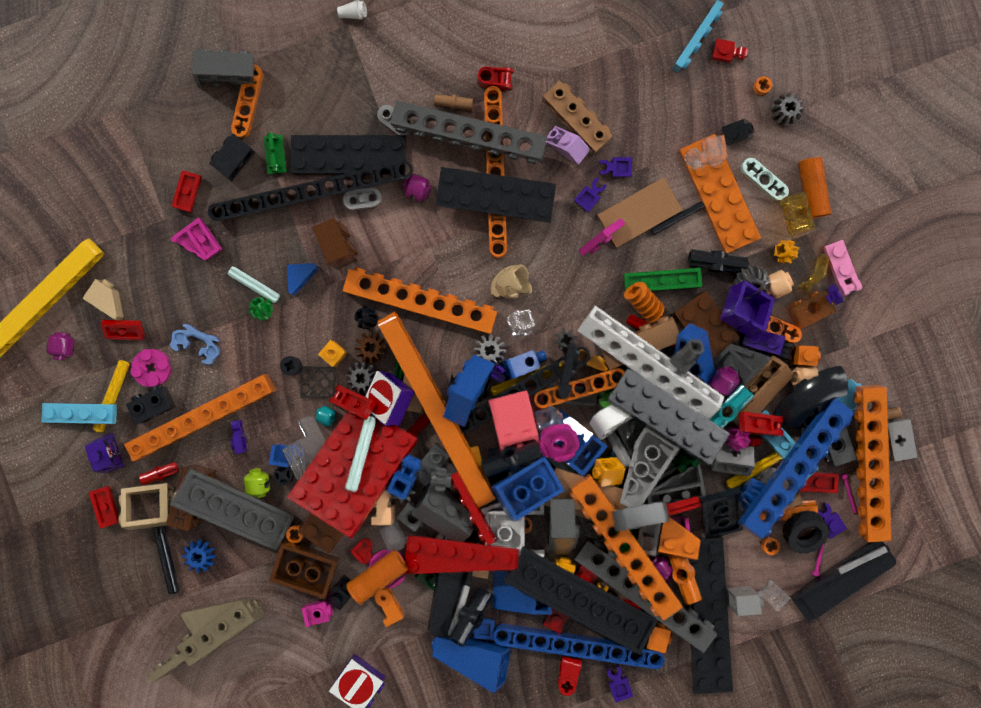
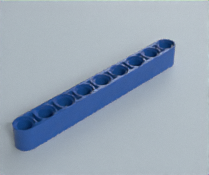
[494,623,665,669]

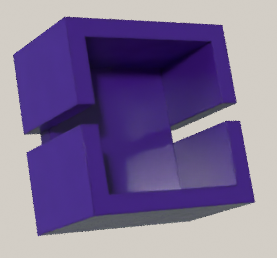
[720,280,775,338]

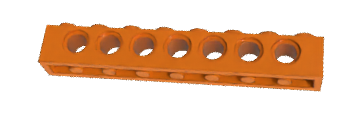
[342,267,497,334]
[124,374,277,461]
[854,385,891,542]
[570,474,683,621]

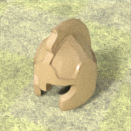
[491,264,532,299]

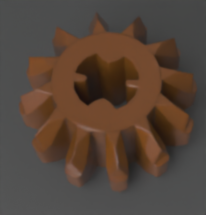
[354,331,388,364]

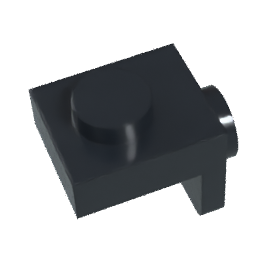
[722,119,754,146]
[325,575,351,610]

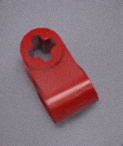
[477,66,514,91]
[558,655,582,696]

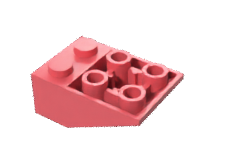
[489,390,540,452]

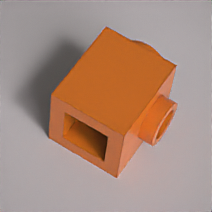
[791,345,821,366]
[645,620,673,653]

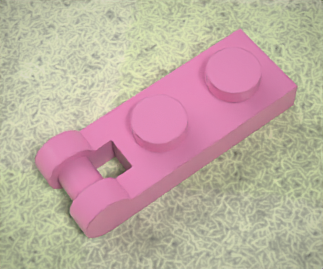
[823,240,862,296]

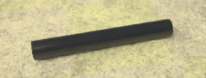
[651,201,704,235]

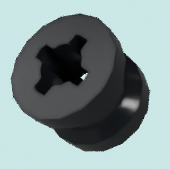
[772,342,795,361]
[280,356,302,375]
[273,466,295,485]

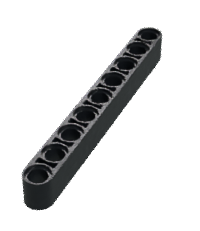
[458,347,591,435]

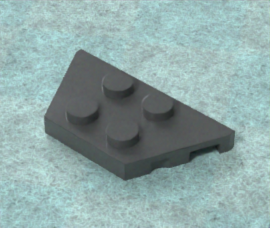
[713,344,771,402]

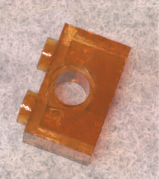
[787,290,837,329]

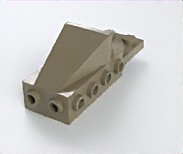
[148,596,266,683]

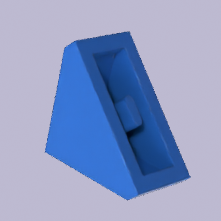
[287,263,320,296]

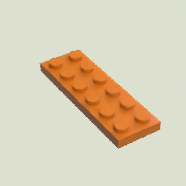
[679,134,761,253]

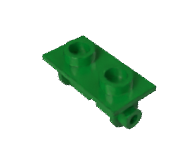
[263,133,287,175]

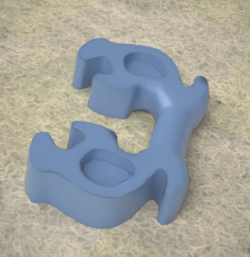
[169,324,221,364]

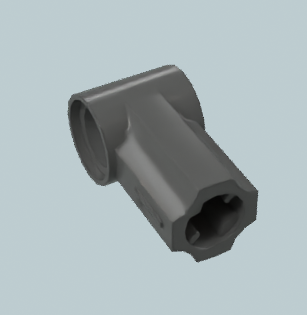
[669,339,705,375]

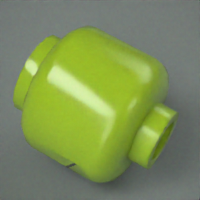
[243,468,270,498]

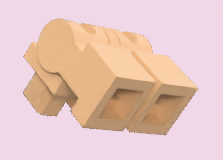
[371,486,395,525]

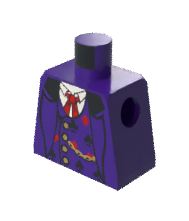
[85,433,125,473]

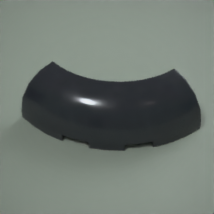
[773,365,848,428]

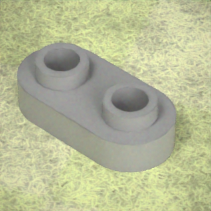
[377,105,411,136]
[343,187,382,211]

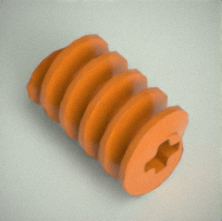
[624,282,665,323]

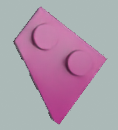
[170,218,223,260]
[578,218,625,256]

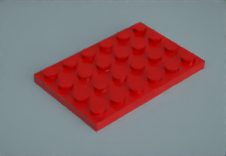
[287,411,418,539]

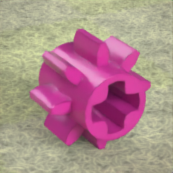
[726,426,751,452]

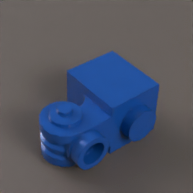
[387,454,421,500]

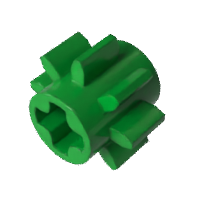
[248,297,274,321]

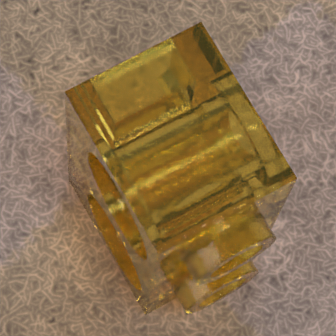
[780,191,815,237]

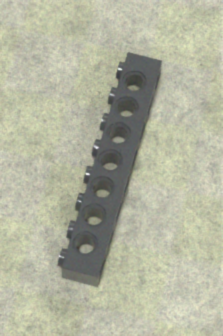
[390,101,548,164]
[575,538,717,653]

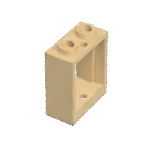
[119,483,174,530]

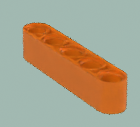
[533,369,625,408]

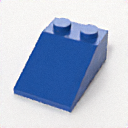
[490,456,565,521]

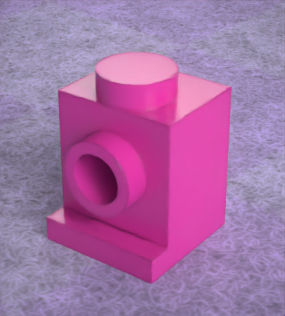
[301,599,333,627]

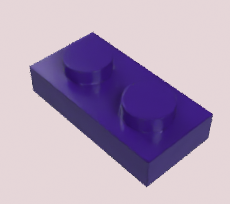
[742,331,786,356]

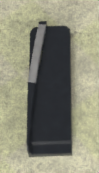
[428,530,479,639]
[790,541,896,623]

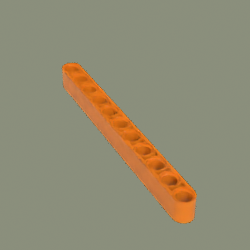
[377,311,497,508]

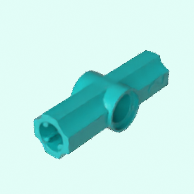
[709,384,754,428]

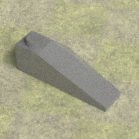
[620,427,680,508]

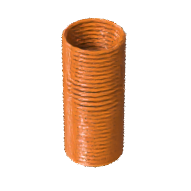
[798,157,832,219]
[347,550,408,604]

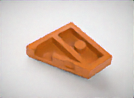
[658,517,700,560]

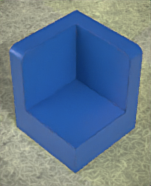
[269,443,295,467]

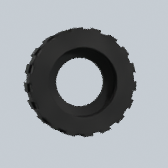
[782,510,829,554]

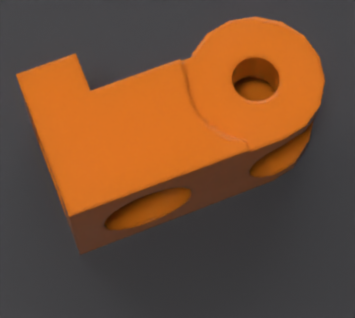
[375,587,405,627]

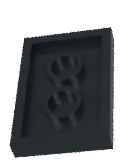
[700,487,743,539]

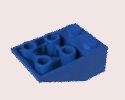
[538,409,607,476]
[493,570,552,615]

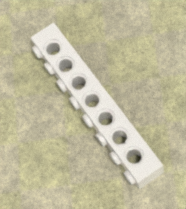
[577,306,724,419]

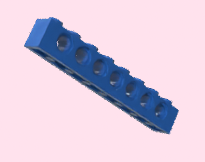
[738,398,854,539]

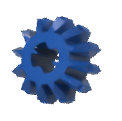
[740,478,765,510]
[182,539,217,573]

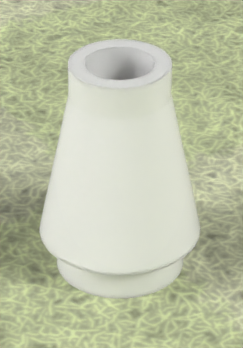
[337,0,367,19]

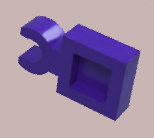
[599,157,632,178]
[574,177,607,213]
[231,420,247,454]
[817,502,847,539]
[607,664,633,703]

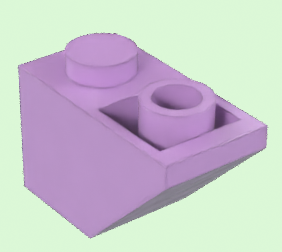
[547,126,590,164]

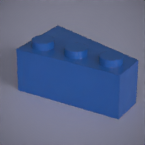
[675,323,715,388]
[443,354,495,427]

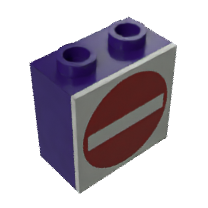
[365,371,415,426]
[329,654,385,708]

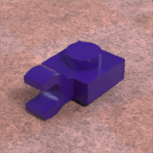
[825,283,844,305]
[490,365,506,383]

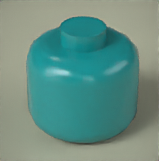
[315,406,337,427]

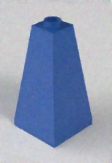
[431,636,512,693]

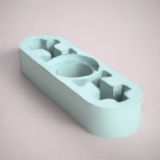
[740,158,789,202]

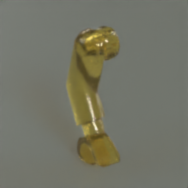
[798,254,830,293]

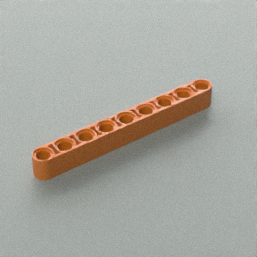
[484,86,507,259]

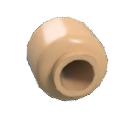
[765,270,794,298]
[790,365,819,386]

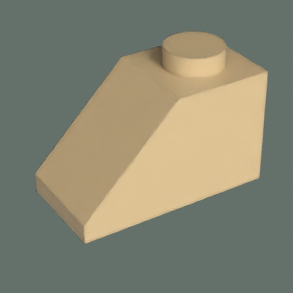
[82,279,124,320]

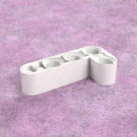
[589,405,633,440]

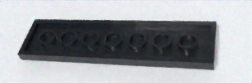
[685,536,733,694]
[504,546,658,655]

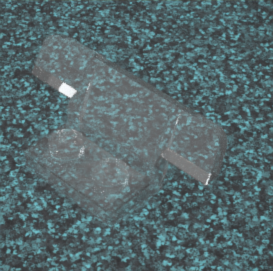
[282,416,326,481]

